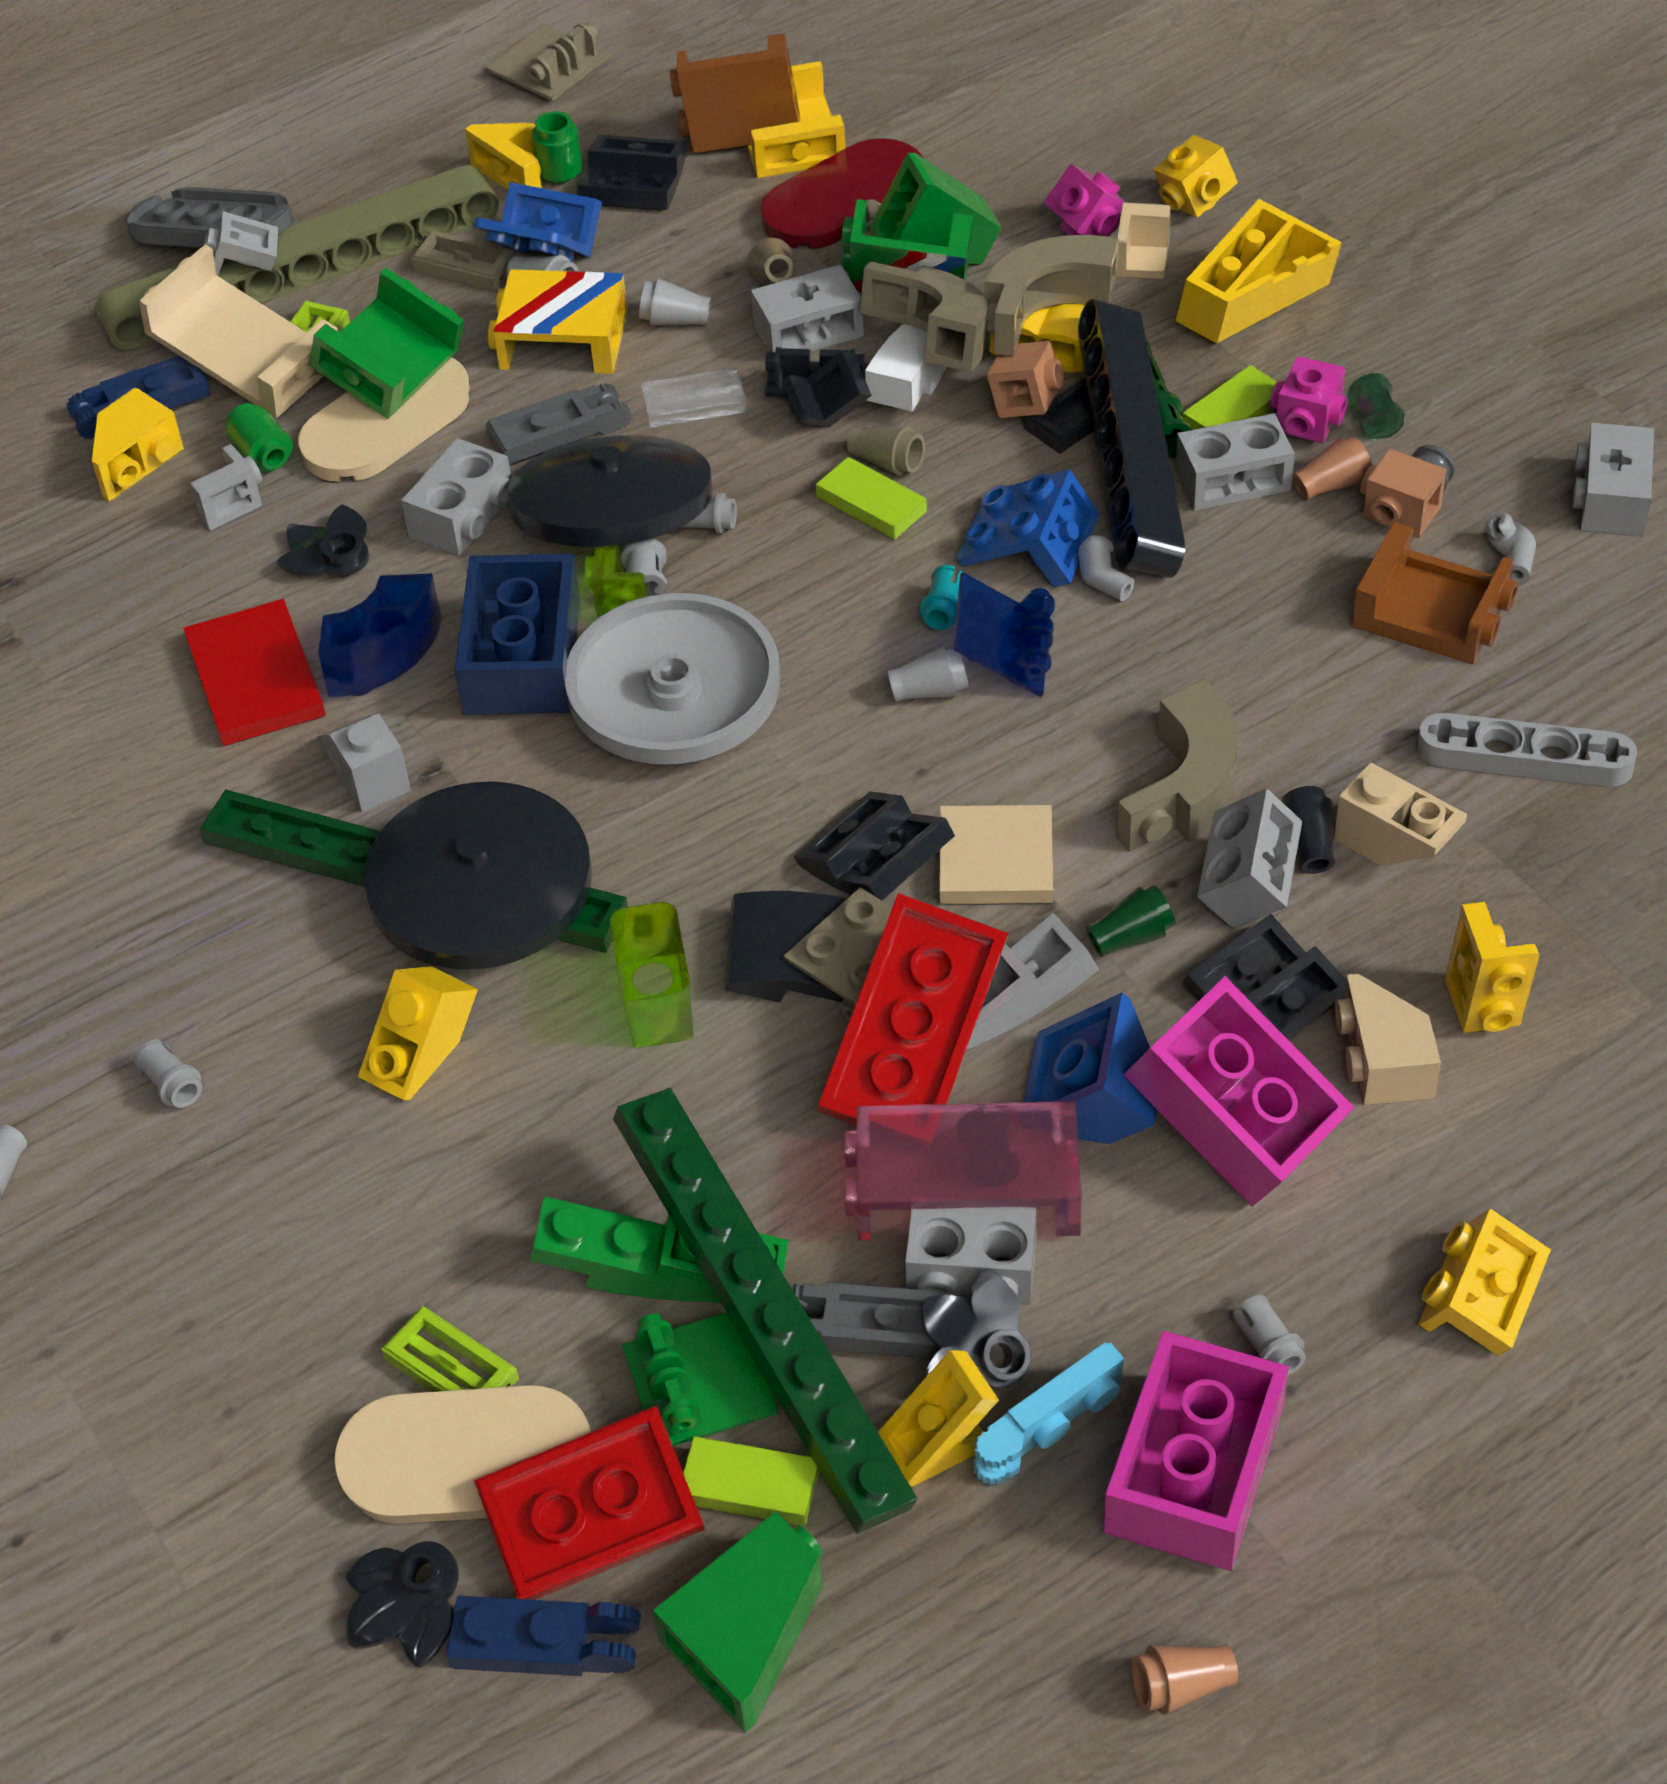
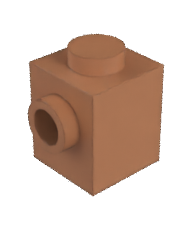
[987,341,1064,418]
[1360,449,1447,538]

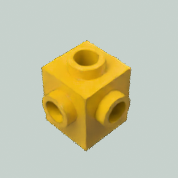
[1153,134,1238,218]

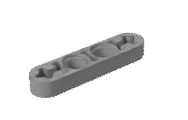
[1417,713,1638,787]

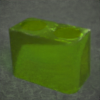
[610,902,694,1049]

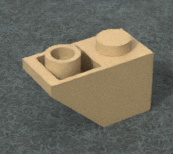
[1334,763,1467,866]
[1335,974,1441,1105]

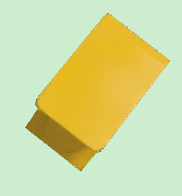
[465,123,542,190]
[878,1350,999,1486]

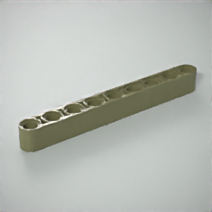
[95,165,500,351]

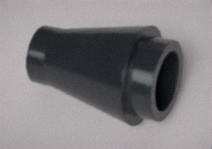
[1281,786,1335,874]

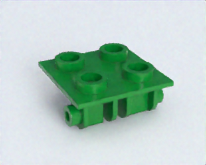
[622,1313,778,1446]

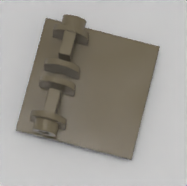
[486,23,610,101]
[784,887,892,1021]

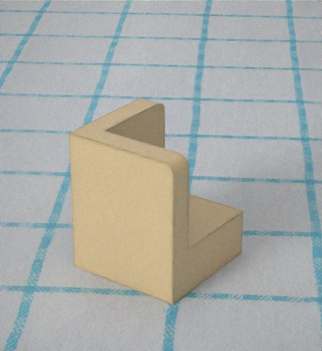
[1117,202,1171,279]

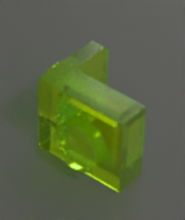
[585,545,647,617]

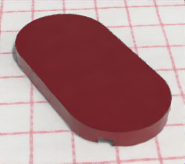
[761,138,923,249]

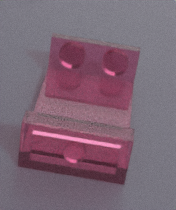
[845,1101,1082,1240]

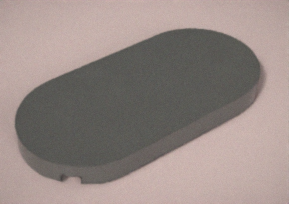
[127,187,293,248]

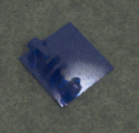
[953,572,1055,697]

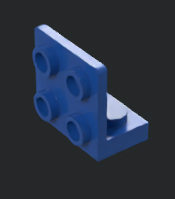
[957,469,1100,587]

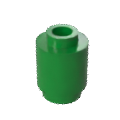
[532,111,582,183]
[225,403,293,473]

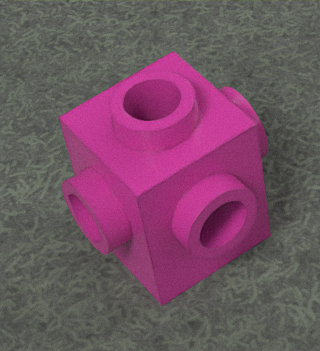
[1043,163,1127,237]
[1270,356,1348,444]

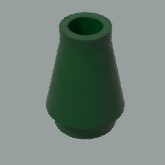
[1086,885,1176,957]

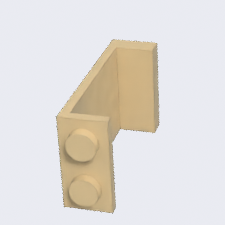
[139,244,338,418]

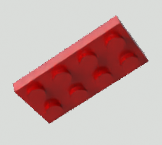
[817,893,1008,1153]

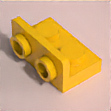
[1444,902,1540,1033]
[1418,1209,1551,1356]

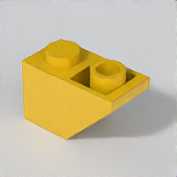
[92,387,184,502]
[358,966,478,1101]

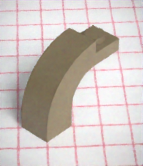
[984,235,1119,356]
[860,261,988,372]
[1117,679,1238,852]

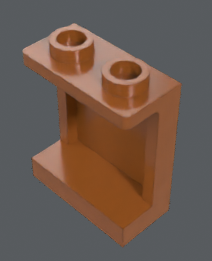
[670,33,801,153]
[1352,522,1519,665]

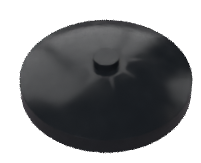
[508,435,713,547]
[364,781,592,970]

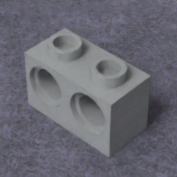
[1176,413,1295,511]
[401,438,511,556]
[1197,788,1302,929]
[905,1200,1036,1305]

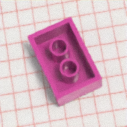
[1123,976,1355,1207]
[1104,1331,1289,1572]

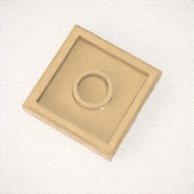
[940,805,1053,904]

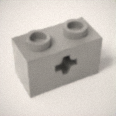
[751,264,864,352]
[1572,423,1654,537]

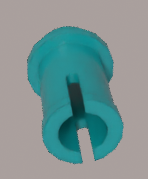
[920,565,965,630]

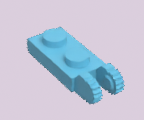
[973,1342,1125,1486]

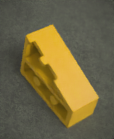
[1176,199,1342,344]

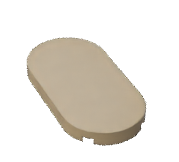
[298,358,470,482]
[335,1385,591,1524]

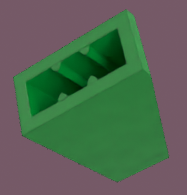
[870,153,1002,264]
[653,1511,823,1733]

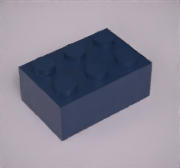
[455,554,581,715]

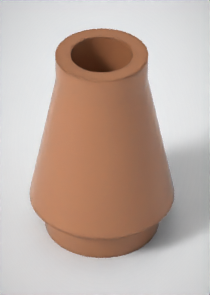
[1292,436,1372,501]
[1131,1645,1238,1715]

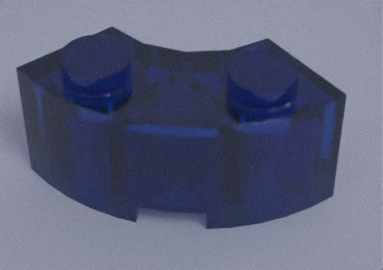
[318,573,441,698]

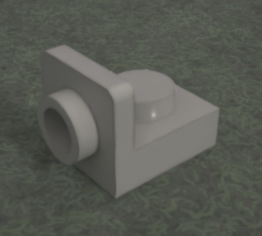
[203,211,278,276]
[190,444,263,531]

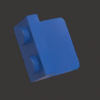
[473,182,602,262]

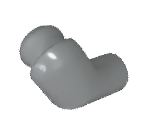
[1485,513,1536,584]
[1078,535,1135,602]

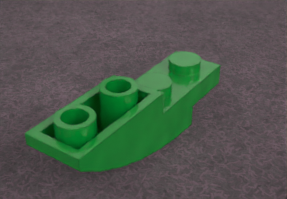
[529,1196,789,1303]

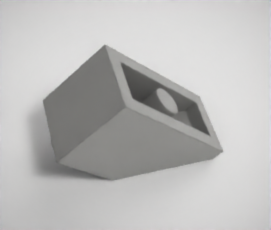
[317,713,411,812]

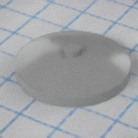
[565,593,781,764]

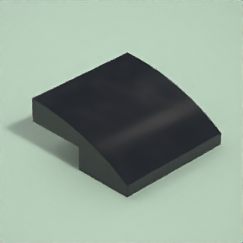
[577,135,687,210]
[794,791,955,900]
[725,891,847,1003]
[1182,914,1346,1040]

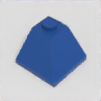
[1018,992,1158,1144]

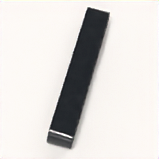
[1078,299,1185,578]

